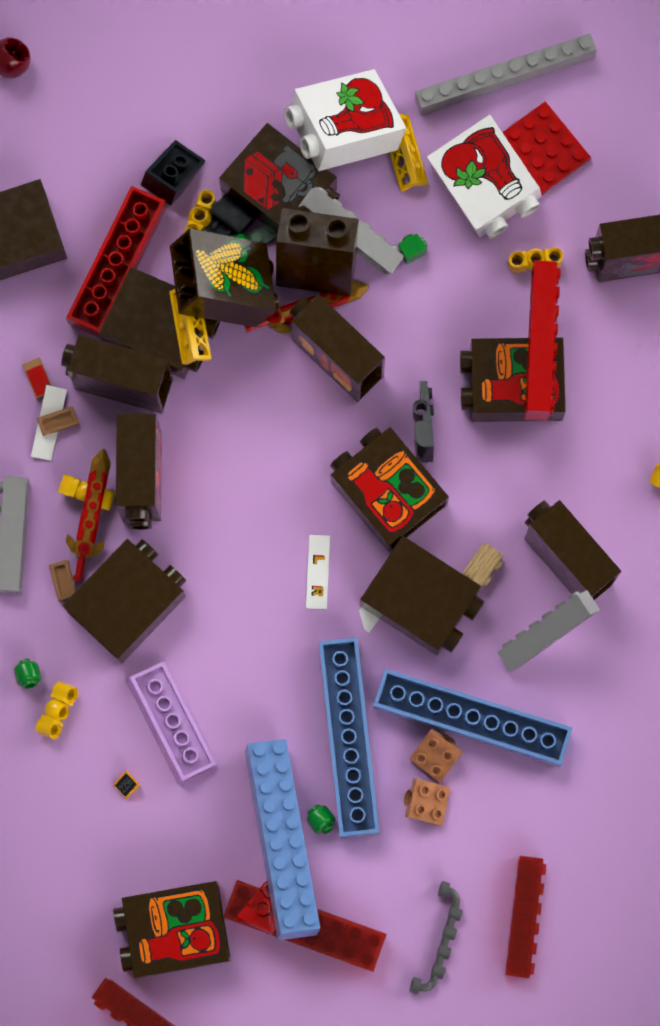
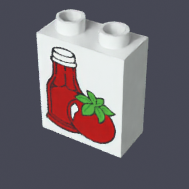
[284,69,406,171]
[427,115,542,239]

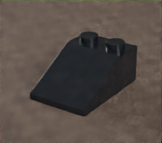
[141,140,206,206]

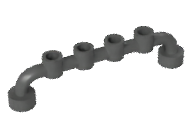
[409,881,463,994]

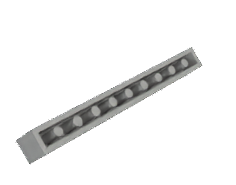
[415,33,597,116]

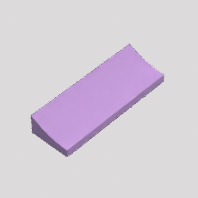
[126,661,216,785]

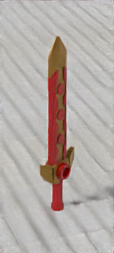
[244,281,369,334]
[66,449,111,581]

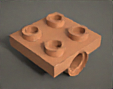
[409,728,463,783]
[404,778,450,826]

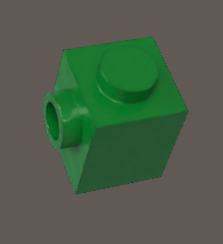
[397,233,428,265]

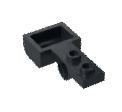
[205,193,256,236]
[412,381,434,462]

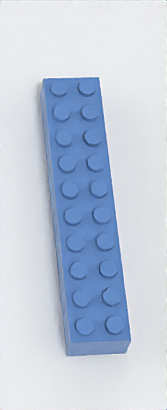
[319,637,379,838]
[373,669,573,767]
[245,739,320,941]

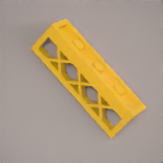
[389,114,429,191]
[169,289,212,365]

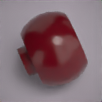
[0,37,31,78]

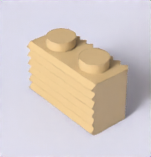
[462,542,504,589]

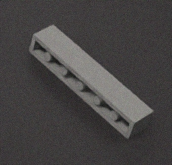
[299,187,404,275]
[0,476,29,594]
[497,590,600,672]

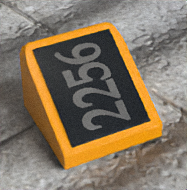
[113,771,141,799]

